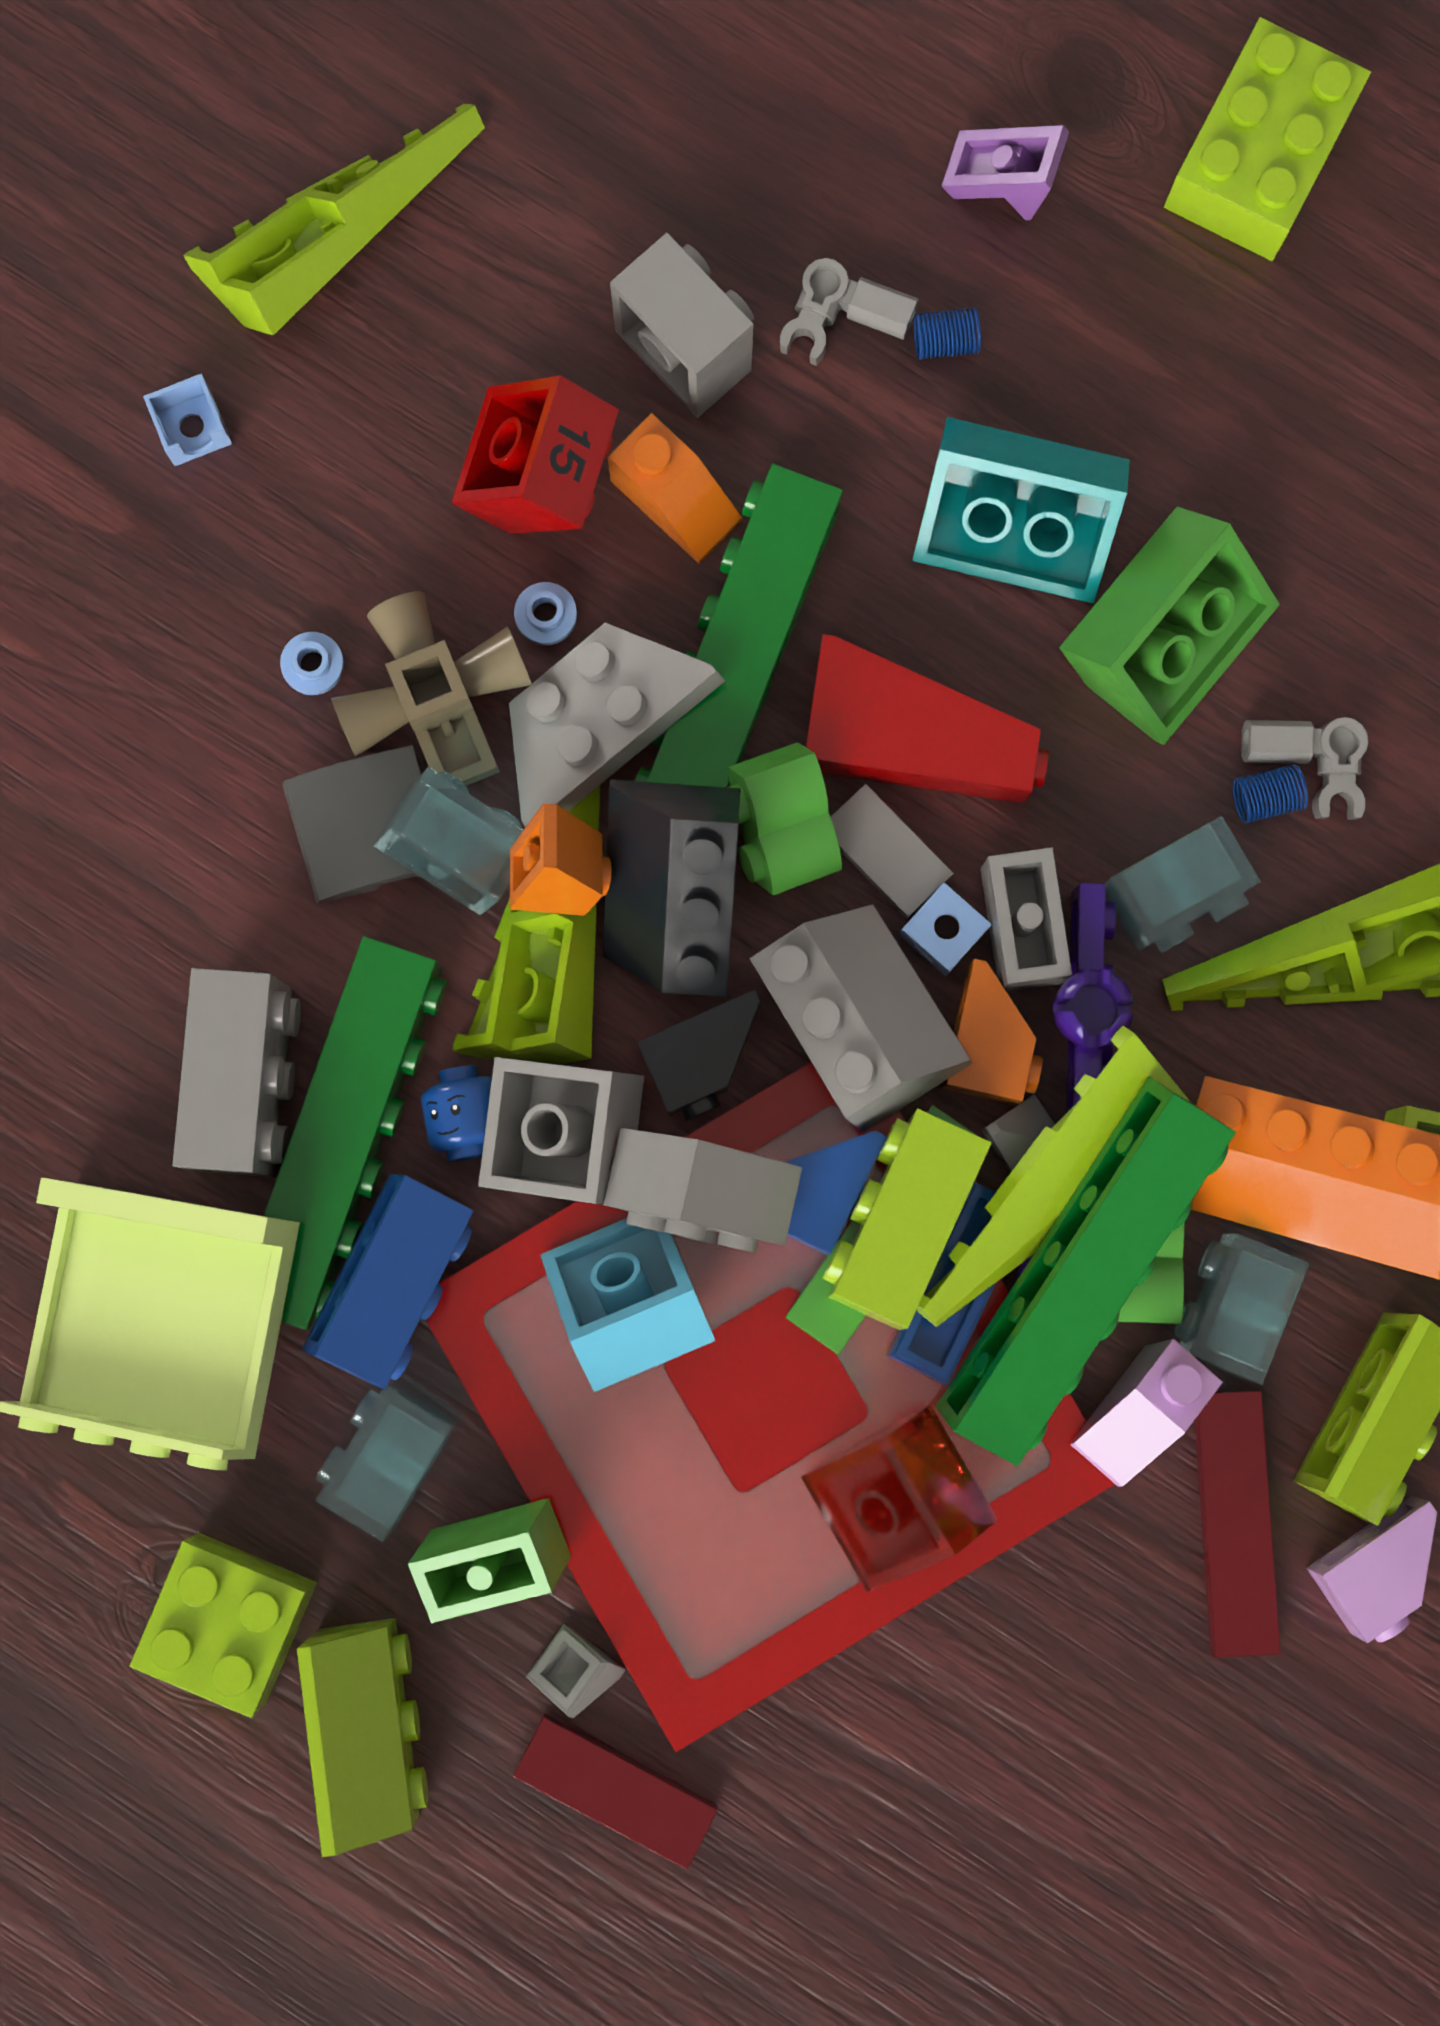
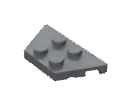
[509,623,725,827]

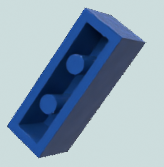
[301,1174,474,1390]

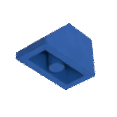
[787,1131,887,1255]

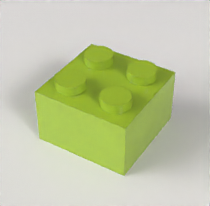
[129,1533,317,1719]

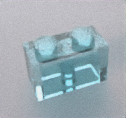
[373,767,523,916]
[1105,816,1261,953]
[1175,1233,1310,1385]
[315,1383,458,1542]

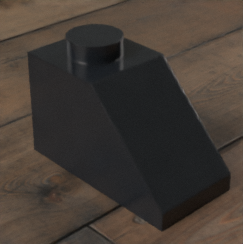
[637,989,760,1121]

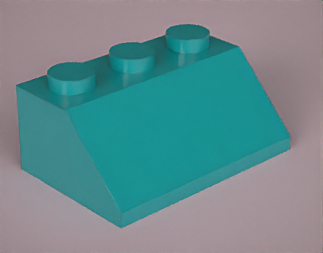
[912,417,1130,604]

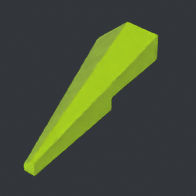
[183,104,485,336]
[452,785,600,1065]
[1162,864,1440,1011]
[917,1026,1190,1327]

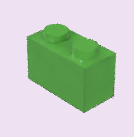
[408,1498,571,1623]

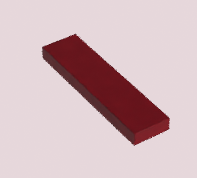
[1194,1390,1281,1658]

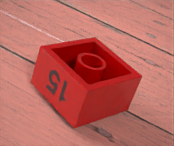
[451,375,619,534]

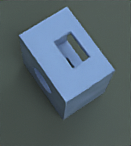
[143,373,232,466]
[899,883,992,977]

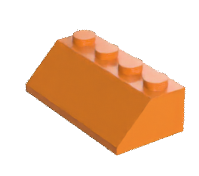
[1191,1076,1440,1280]

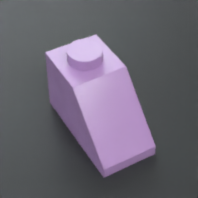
[1070,1339,1223,1487]
[1306,1495,1437,1643]

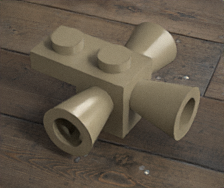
[331,591,532,796]

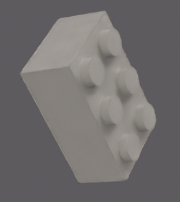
[172,968,301,1177]

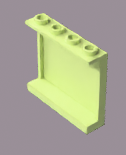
[0,1177,300,1470]

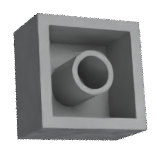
[610,232,754,418]
[478,1057,644,1204]
[603,1128,802,1253]

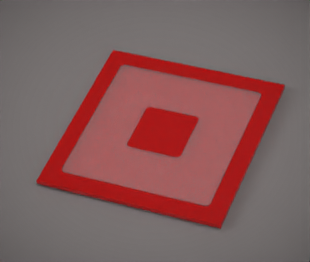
[426,1062,1115,1752]

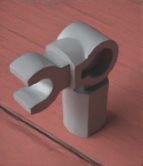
[780,258,919,366]
[1241,717,1368,820]

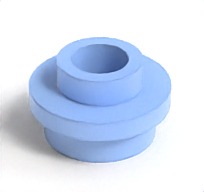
[514,582,577,645]
[280,632,344,695]

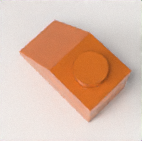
[608,413,742,564]
[510,803,611,916]
[941,959,1043,1106]

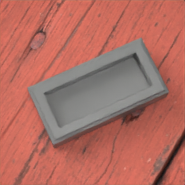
[831,784,954,920]

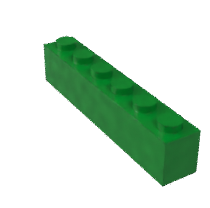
[635,463,843,787]
[264,936,448,1330]
[935,1077,1236,1467]

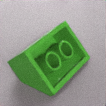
[1059,506,1280,745]

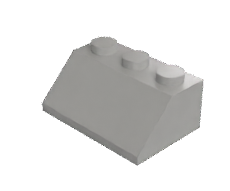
[749,904,973,1132]

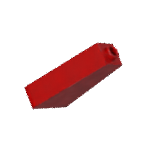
[806,634,1049,804]

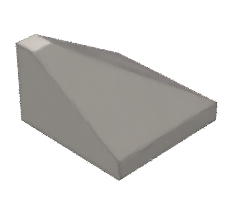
[981,1094,1055,1173]
[526,1624,626,1718]

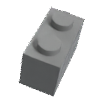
[980,847,1072,992]

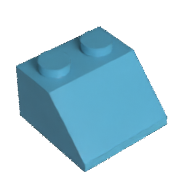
[540,1218,716,1392]

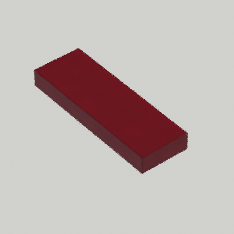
[513,1713,718,1870]

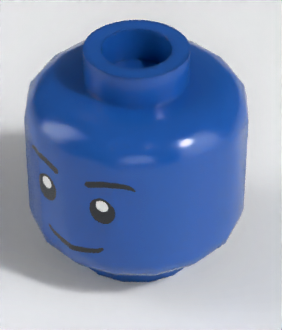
[421,1065,492,1162]

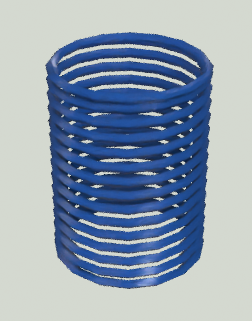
[914,307,981,360]
[1233,764,1308,824]

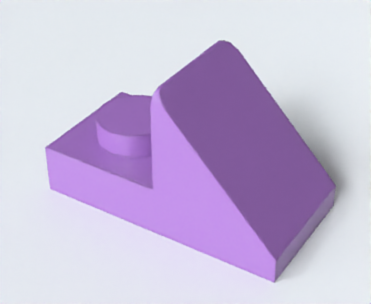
[942,125,1069,221]

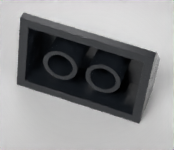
[603,780,741,997]

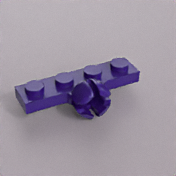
[1053,883,1134,1113]

